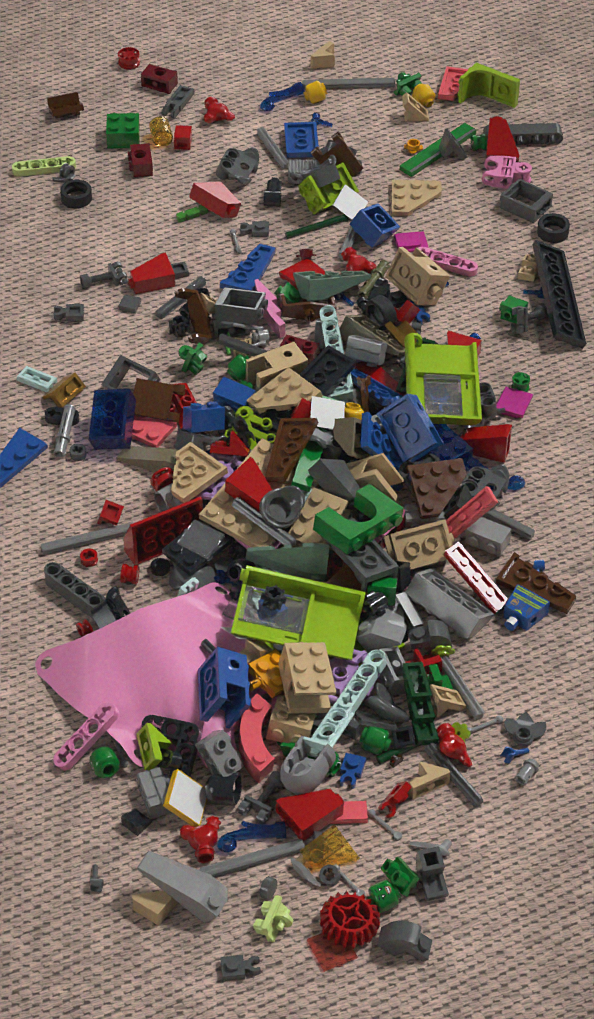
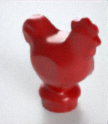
[204,96,235,123]
[341,247,376,284]
[436,723,473,767]
[180,816,221,864]

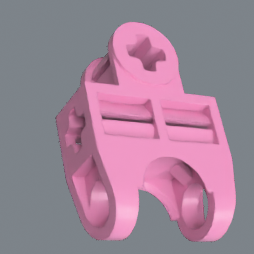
[482,156,532,189]

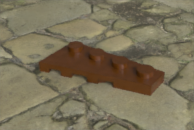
[265,418,319,482]
[496,552,576,614]

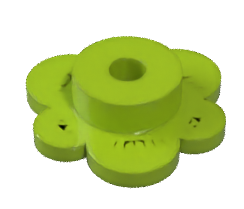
[431,645,455,657]
[452,722,471,742]

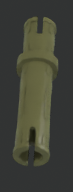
[357,260,390,298]

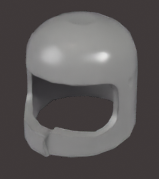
[154,483,183,512]

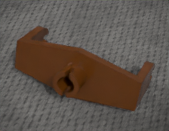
[174,288,212,345]
[278,294,337,322]

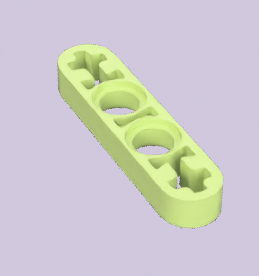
[12,156,76,176]

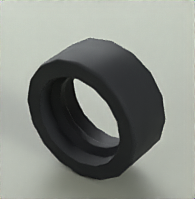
[60,179,92,209]
[537,213,570,243]
[365,295,397,331]

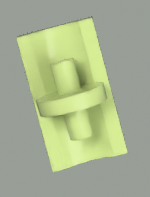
[253,895,293,942]

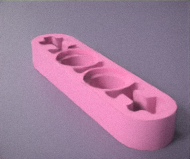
[418,247,478,277]
[53,702,119,771]

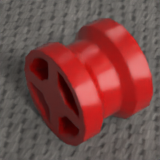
[120,564,140,585]

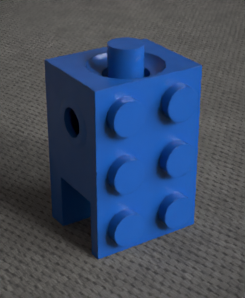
[376,394,444,463]
[198,646,251,729]

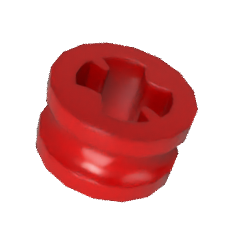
[80,548,98,567]
[76,619,94,637]

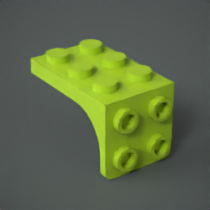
[457,62,520,108]
[298,163,359,215]

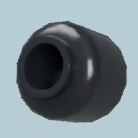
[227,557,256,583]

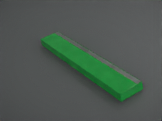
[399,123,477,177]

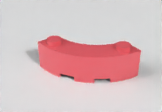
[238,694,275,783]

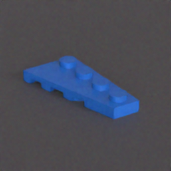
[220,244,276,291]
[351,369,403,406]
[360,412,404,475]
[0,428,48,488]

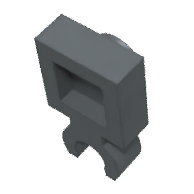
[240,221,269,237]
[53,304,84,321]
[220,955,261,981]

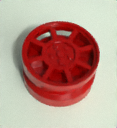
[118,47,140,70]
[150,467,174,492]

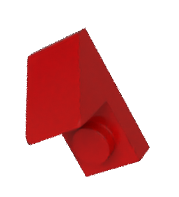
[210,430,250,456]

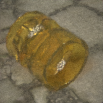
[149,116,173,147]

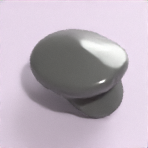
[259,486,305,529]
[169,563,216,590]
[365,683,410,723]

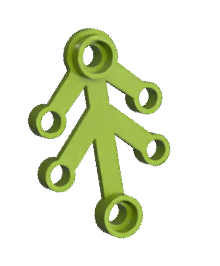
[225,406,276,450]

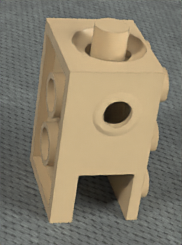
[385,247,450,305]
[246,342,308,392]
[346,453,404,513]
[288,487,352,557]
[383,519,454,570]
[278,642,337,714]

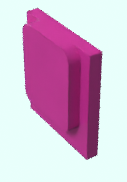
[394,231,429,252]
[497,387,533,418]

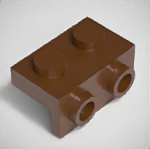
[47,92,84,118]

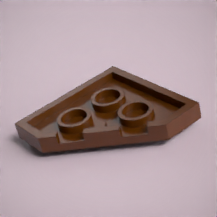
[406,458,467,519]

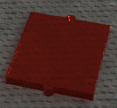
[307,931,358,972]

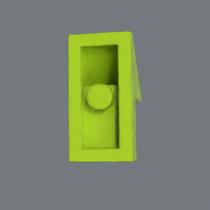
[136,723,172,771]

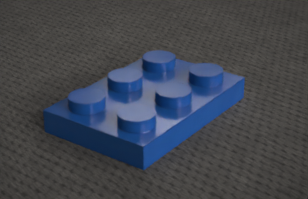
[284,122,319,158]

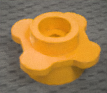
[404,139,423,154]

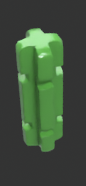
[176,205,208,223]

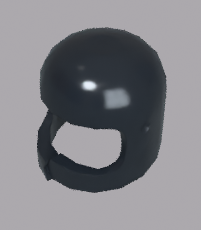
[205,773,242,805]

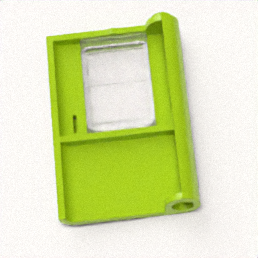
[404,333,482,425]
[231,565,365,661]

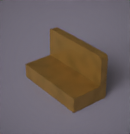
[385,321,417,348]
[42,372,86,408]

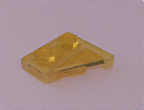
[300,824,360,870]

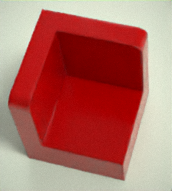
[174,125,192,150]
[395,300,420,324]
[97,500,124,526]
[413,649,442,674]

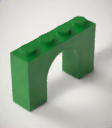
[313,484,404,555]

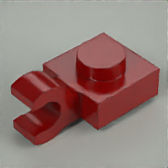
[378,781,412,818]

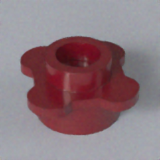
[296,249,316,260]

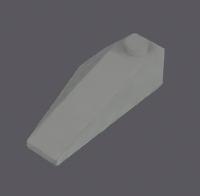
[356,590,407,653]
[136,851,228,923]

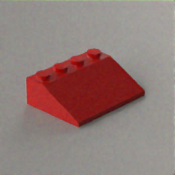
[123,496,203,565]

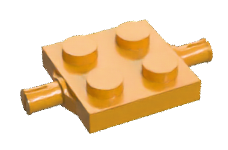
[248,649,284,698]

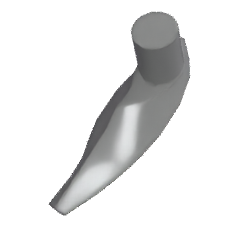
[410,839,452,856]
[290,853,321,887]

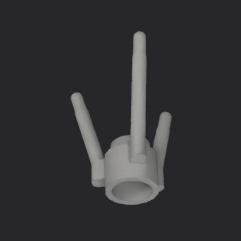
[233,323,270,347]

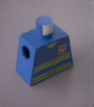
[503,584,550,631]

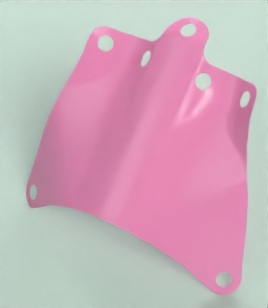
[35,582,278,769]

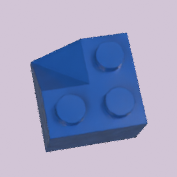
[350,203,400,248]

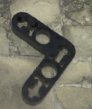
[141,715,202,778]

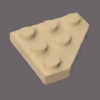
[392,179,442,216]
[247,367,323,413]
[171,442,228,503]

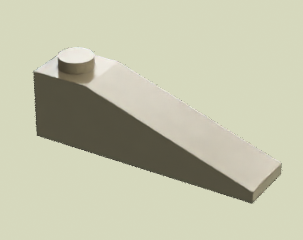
[333,417,394,459]

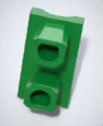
[393,72,422,96]
[178,342,208,375]
[381,856,419,897]

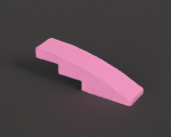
[255,279,286,338]

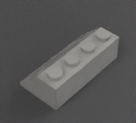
[405,568,494,639]

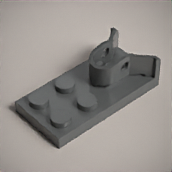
[320,518,399,592]

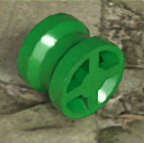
[470,134,487,151]
[511,372,530,392]

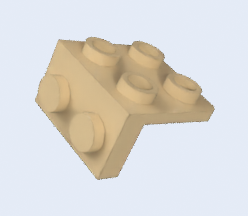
[266,695,316,743]

